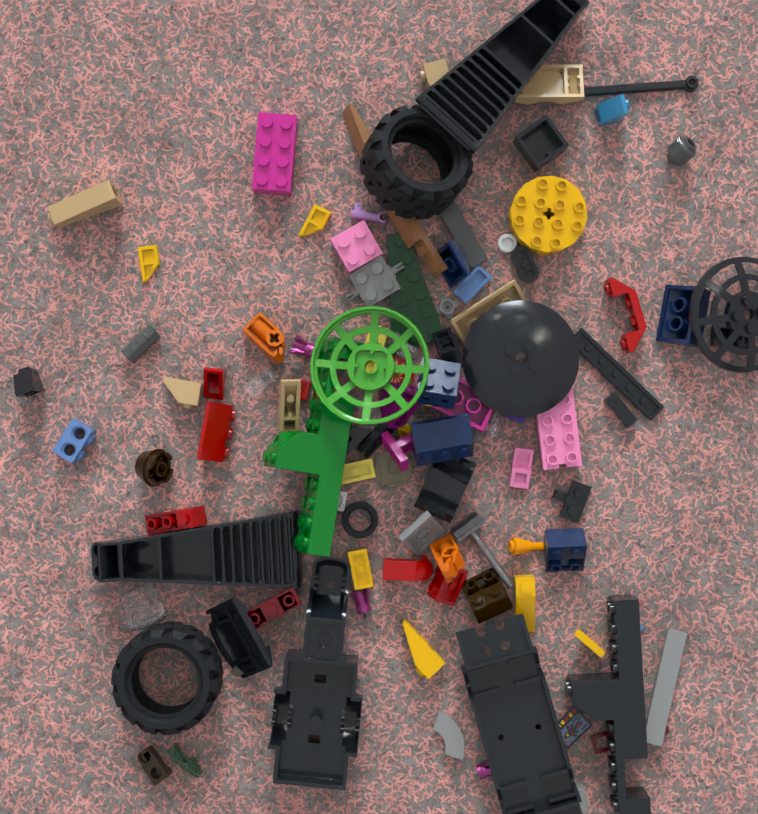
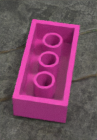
[252,112,298,196]
[428,377,493,432]

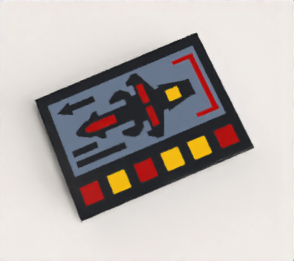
[558,706,593,749]

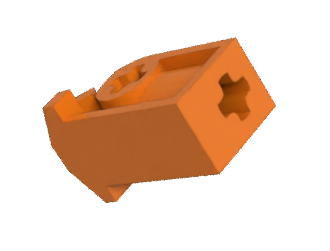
[242,312,285,365]
[429,534,465,584]

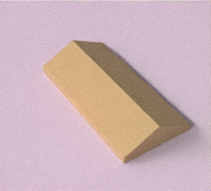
[450,279,527,345]

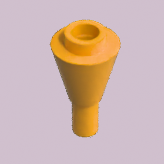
[508,537,544,556]

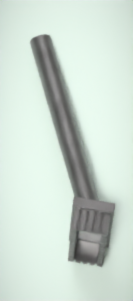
[450,511,514,589]

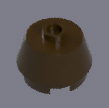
[135,449,173,487]

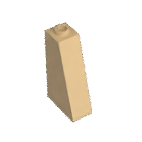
[47,180,123,228]

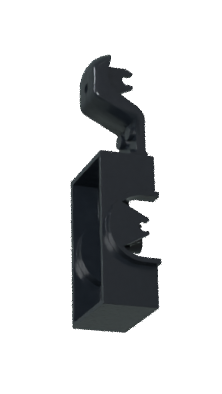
[268,557,363,790]

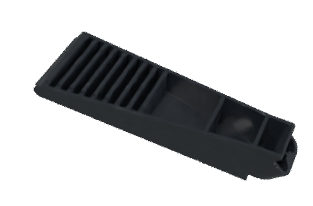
[415,0,590,154]
[91,511,303,588]

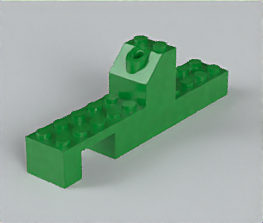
[262,337,364,557]

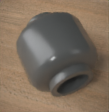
[667,137,696,165]

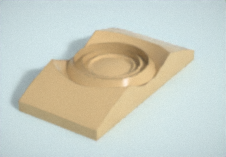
[514,64,585,105]

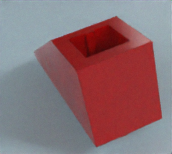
[145,505,207,534]

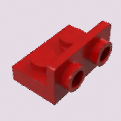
[427,566,468,607]

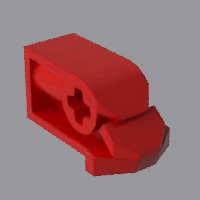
[383,554,433,584]

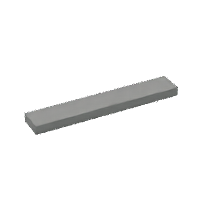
[646,628,687,747]

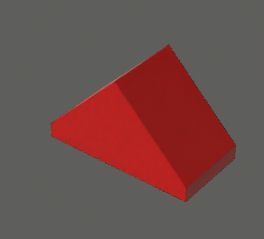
[203,367,227,400]

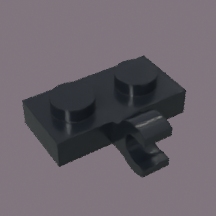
[552,480,592,523]

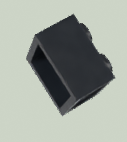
[513,114,569,172]

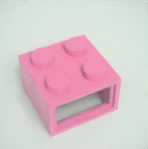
[330,220,383,275]

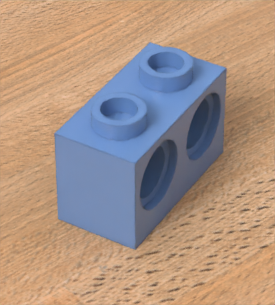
[52,418,96,463]

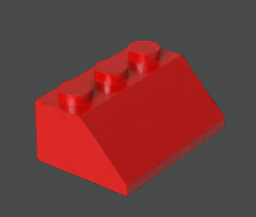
[196,401,237,462]

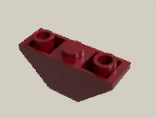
[247,587,302,629]

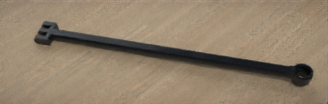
[584,76,699,97]

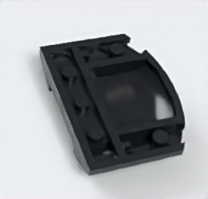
[206,597,273,679]

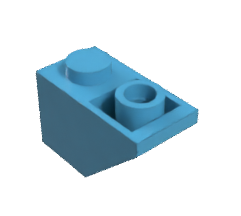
[594,94,630,127]

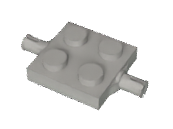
[346,255,405,306]

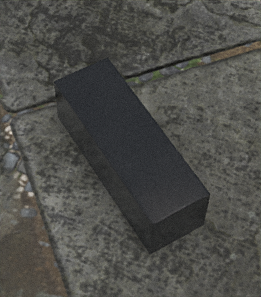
[604,392,638,427]

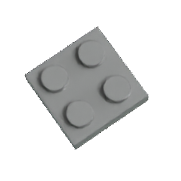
[398,511,446,557]

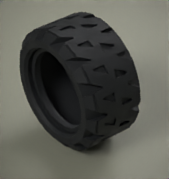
[360,105,473,220]
[111,621,223,735]

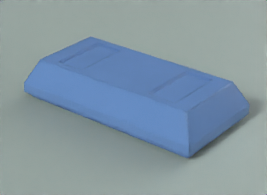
[452,264,492,305]

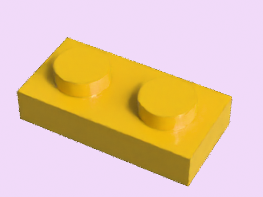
[348,548,374,590]

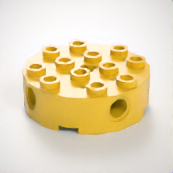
[508,176,587,255]

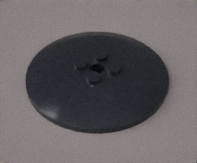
[462,300,579,417]

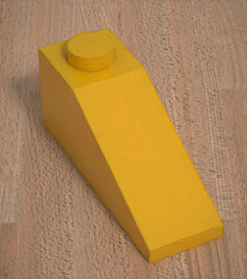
[513,574,536,632]
[402,619,445,679]

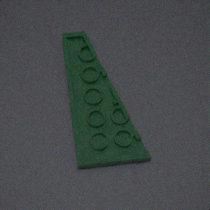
[388,232,443,356]

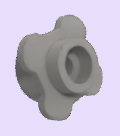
[436,296,458,318]

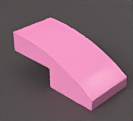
[509,446,534,489]

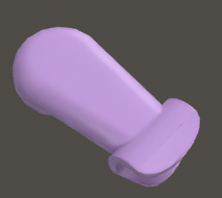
[350,202,387,225]

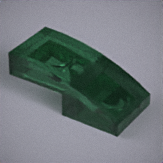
[167,743,203,778]

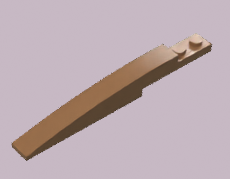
[342,103,448,278]

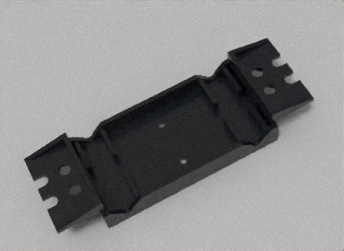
[455,613,582,814]

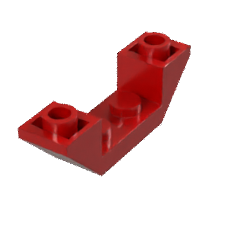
[604,278,647,354]

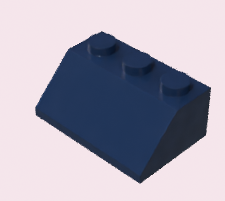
[656,285,711,347]
[410,413,474,466]

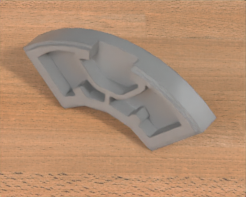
[433,710,465,760]

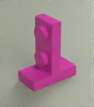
[381,430,412,472]

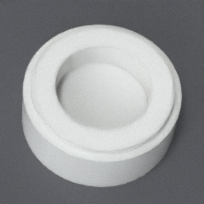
[497,234,517,253]

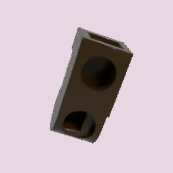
[137,745,173,786]

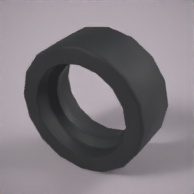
[342,501,378,538]

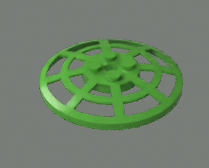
[310,306,430,425]

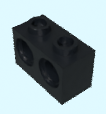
[432,327,464,367]

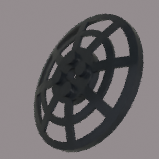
[689,257,758,373]

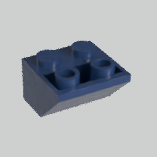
[544,528,587,572]

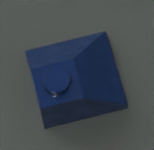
[437,240,471,288]

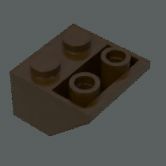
[462,568,514,624]

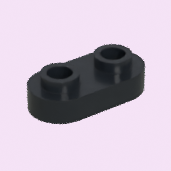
[511,246,539,283]

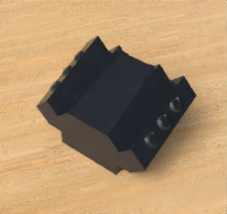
[414,458,476,523]

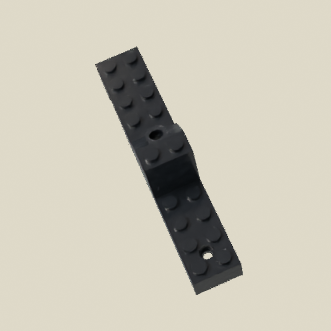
[564,594,651,814]

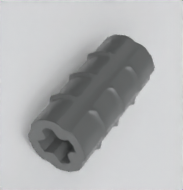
[121,325,161,364]

